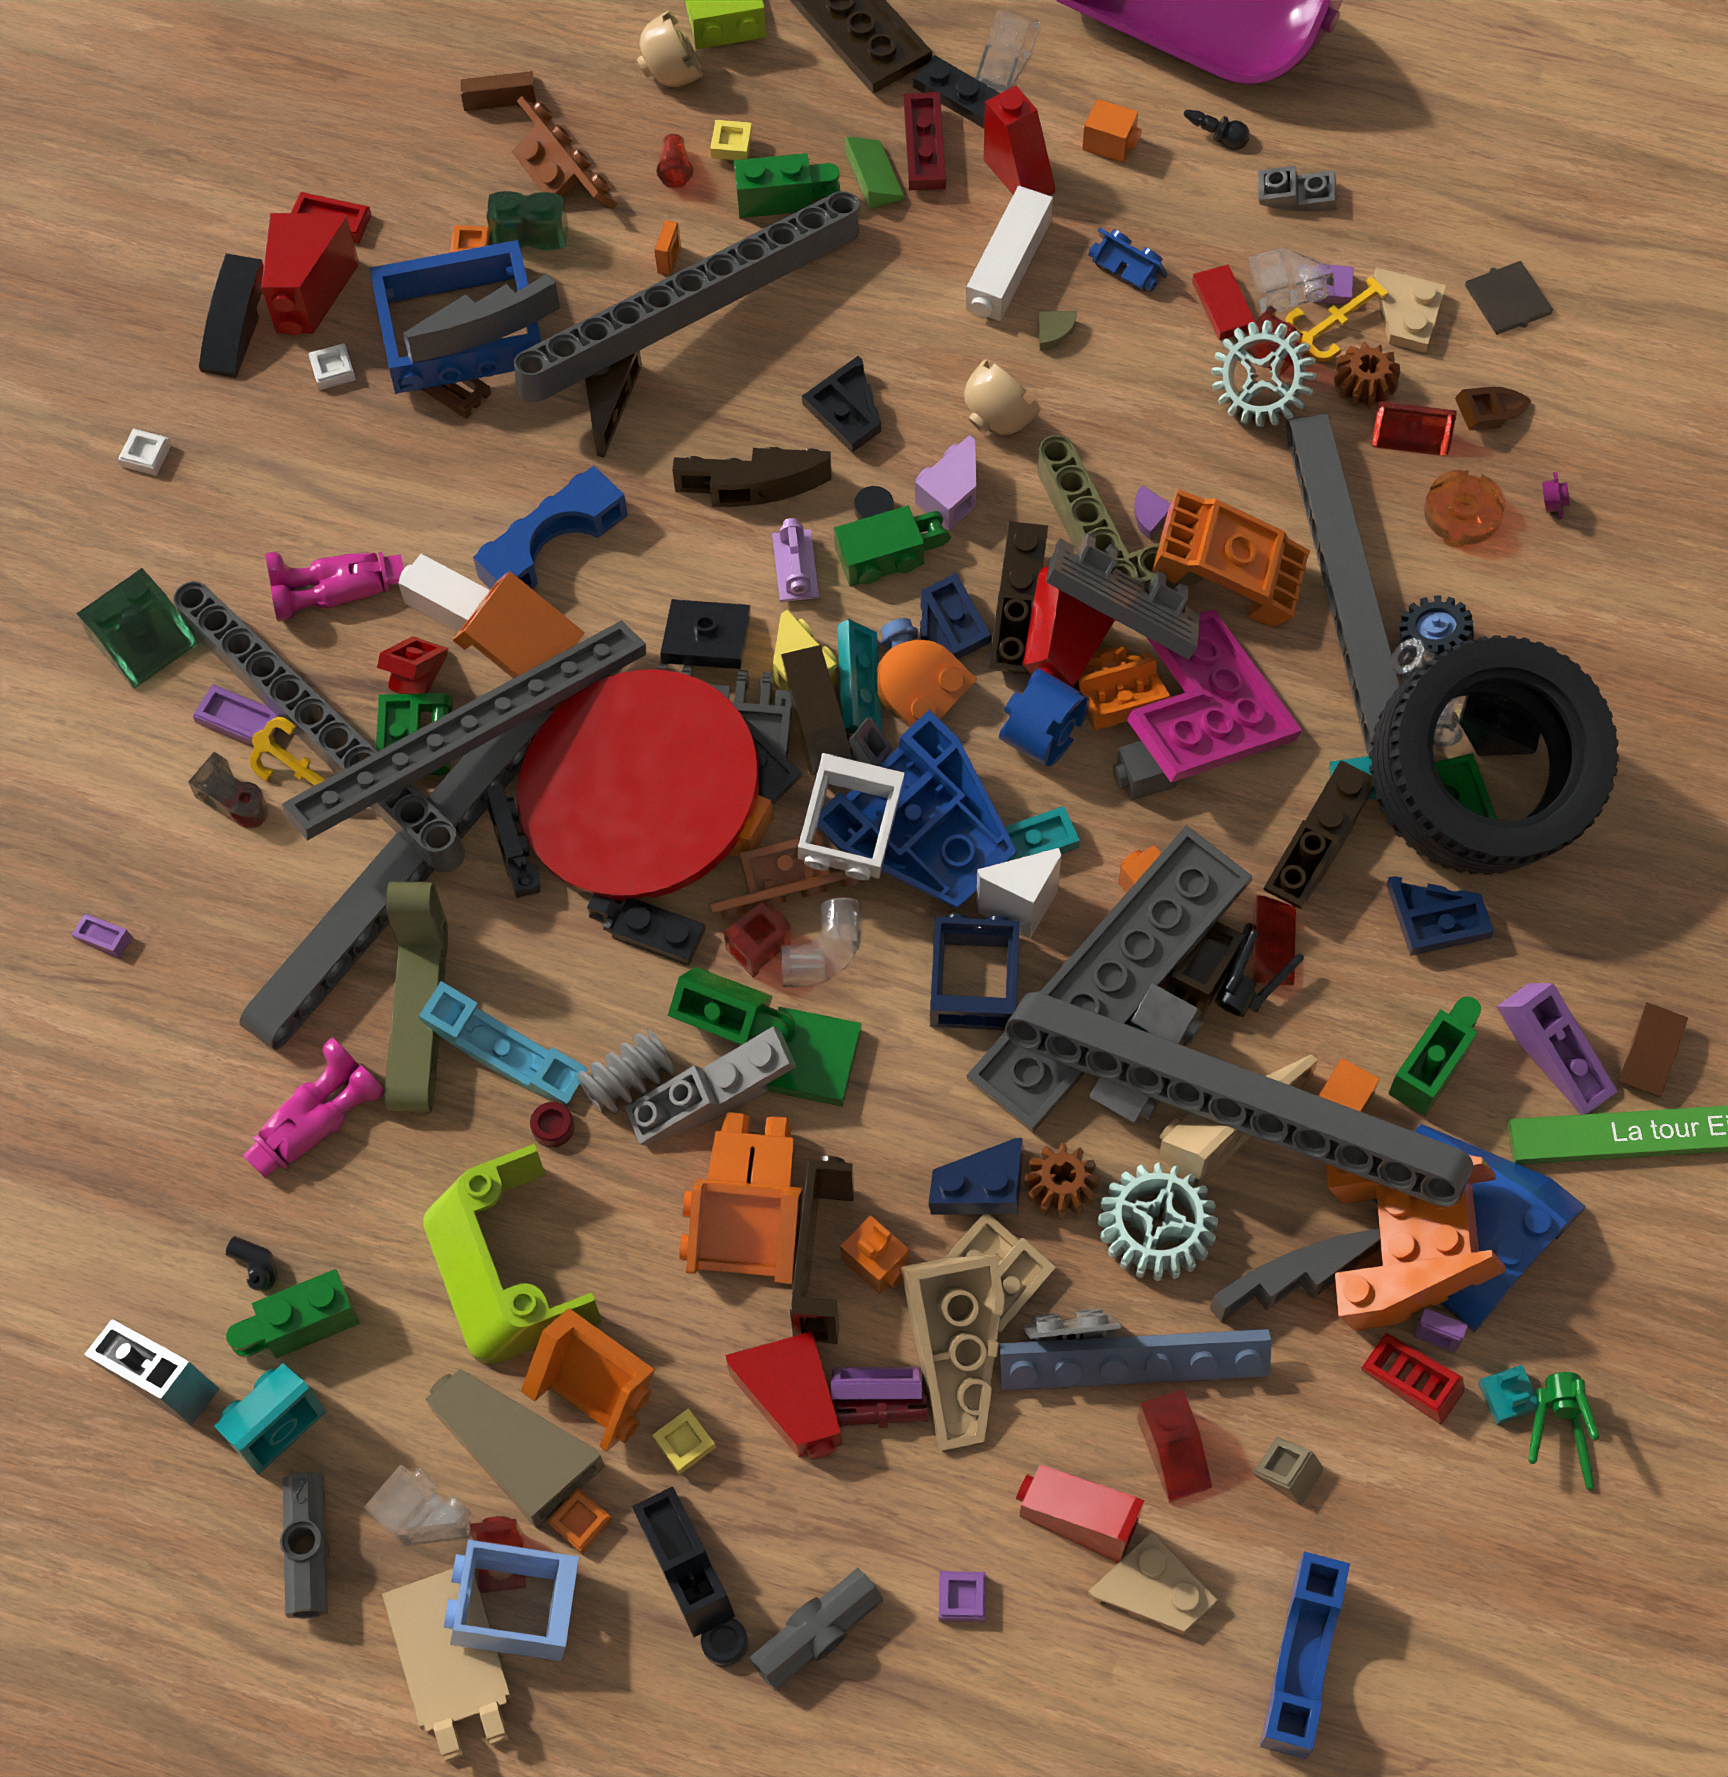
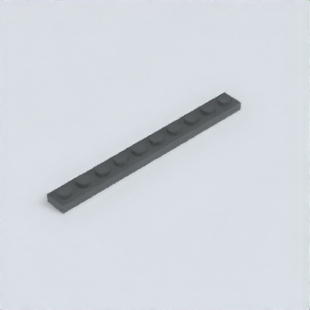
[282,620,646,841]

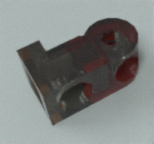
[188,752,269,828]

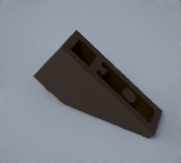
[585,351,642,457]
[781,645,852,774]

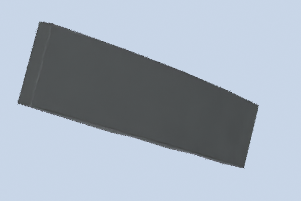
[403,274,560,363]
[1210,1228,1381,1322]

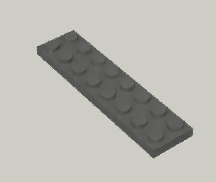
[966,825,1252,1133]

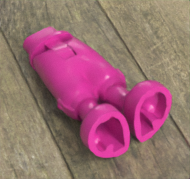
[265,552,404,622]
[242,1038,385,1179]

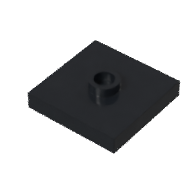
[660,599,751,669]

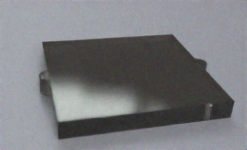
[1465,261,1553,335]

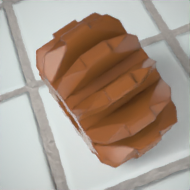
[1334,342,1401,409]
[1025,1142,1100,1220]

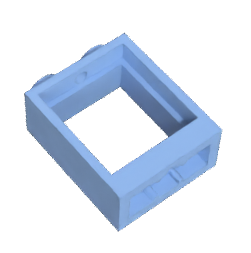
[443,1540,579,1661]

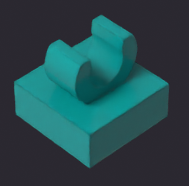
[1478,1365,1537,1425]

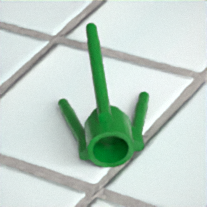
[1528,1372,1600,1491]

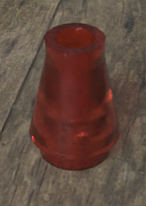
[656,134,693,188]

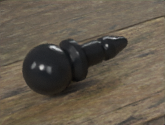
[1183,110,1250,150]

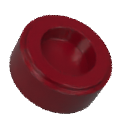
[530,1102,574,1147]

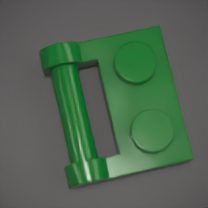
[376,693,453,776]

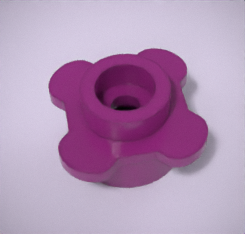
[1542,472,1570,519]

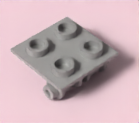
[1022,1308,1121,1342]

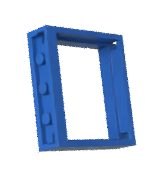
[369,240,542,394]

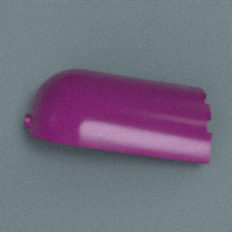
[1056,0,1343,84]

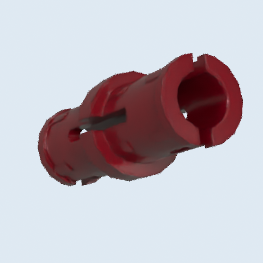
[836,1392,928,1428]

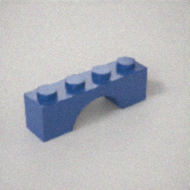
[473,465,628,590]
[1260,1551,1350,1759]

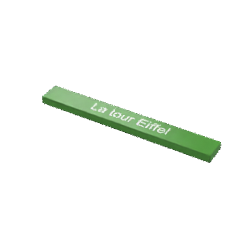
[1507,1106,1728,1165]

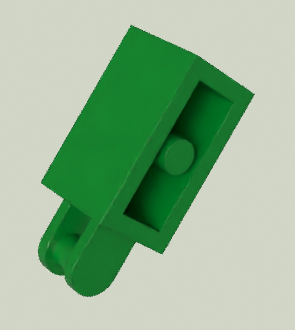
[734,153,840,218]
[834,505,951,586]
[667,967,795,1045]
[1388,996,1481,1117]
[226,1269,360,1358]

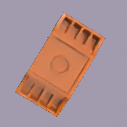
[1152,489,1310,627]

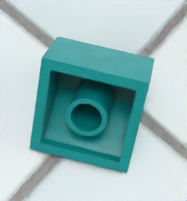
[214,1363,326,1475]

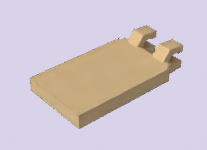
[382,1569,512,1762]

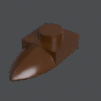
[1455,387,1531,431]

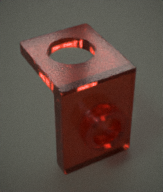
[470,1516,526,1593]

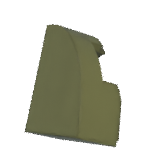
[1039,311,1077,351]

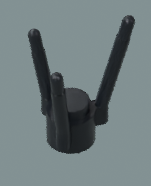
[1215,923,1304,1017]

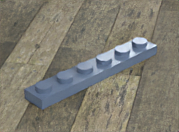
[999,1329,1271,1391]

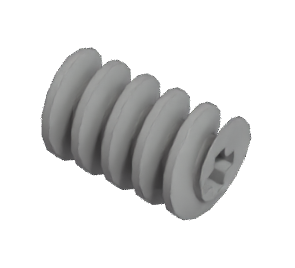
[577,1028,675,1114]

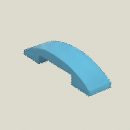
[418,981,589,1106]

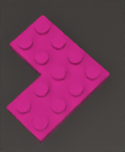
[1127,609,1302,783]

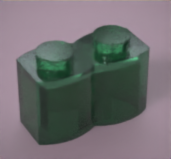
[486,191,568,250]

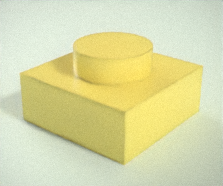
[710,120,752,160]
[652,1408,716,1475]

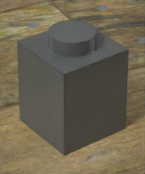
[1113,741,1177,801]

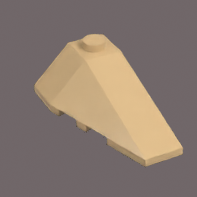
[1159,1054,1318,1188]
[901,1254,1005,1451]

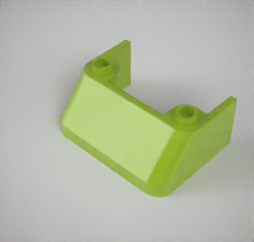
[423,1143,602,1365]

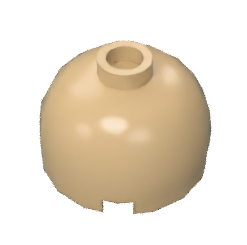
[637,10,704,87]
[964,359,1041,435]

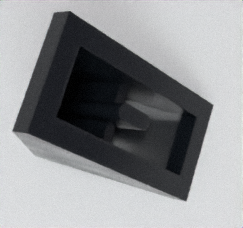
[1459,694,1541,756]

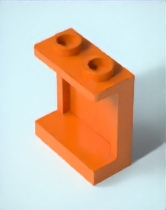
[453,571,585,679]
[679,1179,802,1284]
[521,1308,655,1452]

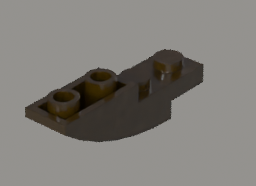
[672,447,832,507]
[989,521,1048,674]
[1263,760,1374,909]

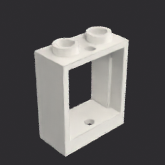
[798,753,904,880]

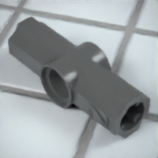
[280,1472,330,1619]
[749,1568,883,1691]

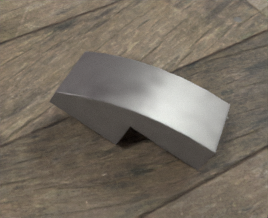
[1258,166,1337,211]

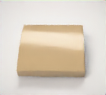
[945,1214,1056,1334]

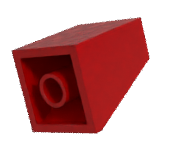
[261,213,359,335]

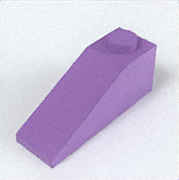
[1496,983,1618,1115]

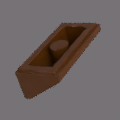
[461,71,536,111]

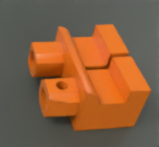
[707,1112,795,1187]

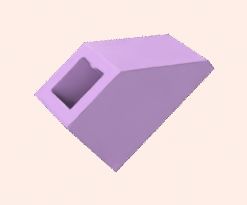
[915,435,976,531]

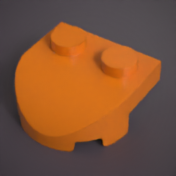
[877,640,978,728]
[1077,647,1171,730]

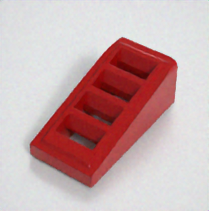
[1361,1333,1465,1424]

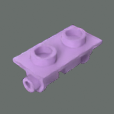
[772,518,819,602]

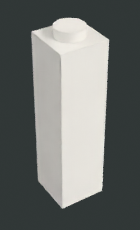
[966,186,1053,322]
[398,554,490,632]

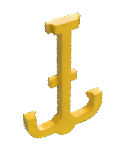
[1285,276,1388,362]
[250,717,325,786]

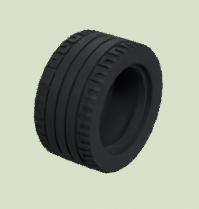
[1369,635,1619,875]

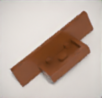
[511,96,617,209]
[708,833,867,918]

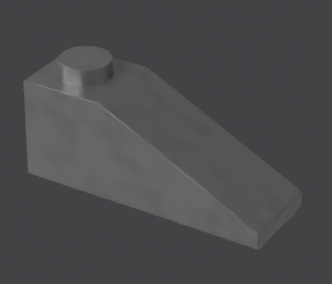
[84,1319,220,1426]

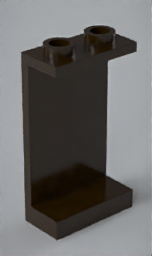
[790,1156,854,1344]

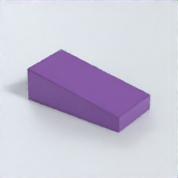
[71,914,133,958]

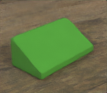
[845,137,904,209]

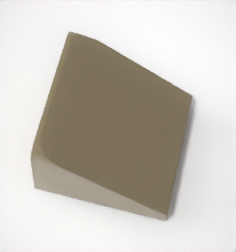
[1253,1437,1323,1504]

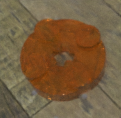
[1424,470,1505,548]

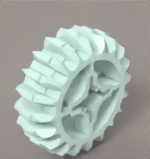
[1211,320,1317,427]
[1098,1162,1218,1282]

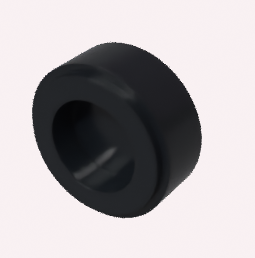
[854,486,894,520]
[701,1618,748,1667]

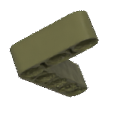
[1038,435,1203,592]
[385,881,448,1113]

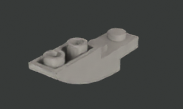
[625,1026,797,1146]

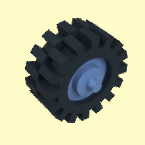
[1399,595,1474,669]

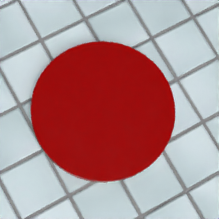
[517,669,760,901]

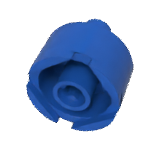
[999,668,1090,767]

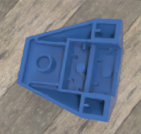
[817,710,1017,909]
[1373,1124,1586,1332]

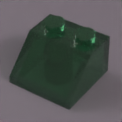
[76,568,199,689]

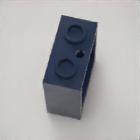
[930,914,1020,1030]

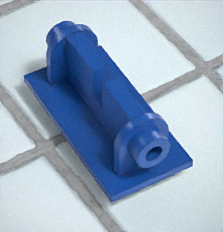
[1088,227,1168,292]

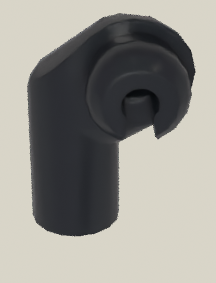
[226,1236,277,1291]

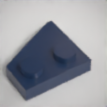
[920,573,992,659]
[1386,876,1494,956]
[928,1138,1024,1215]

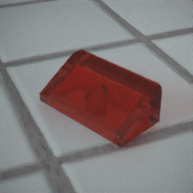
[1371,401,1457,456]
[1252,895,1296,985]

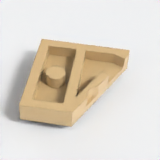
[1373,267,1446,353]
[1088,1532,1217,1635]

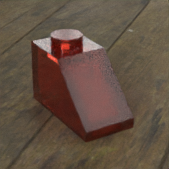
[1137,1389,1212,1503]

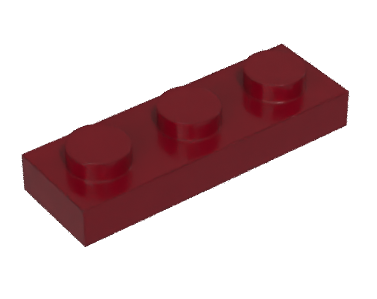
[904,92,946,191]

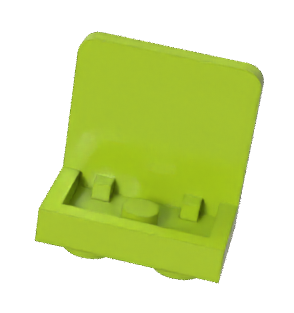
[684,0,766,50]

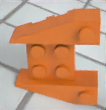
[1326,1155,1506,1330]

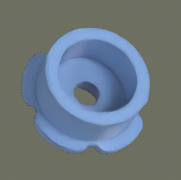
[880,618,919,649]

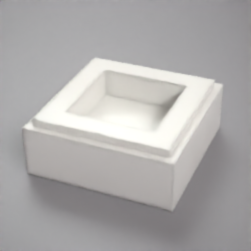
[308,343,356,390]
[118,428,171,476]

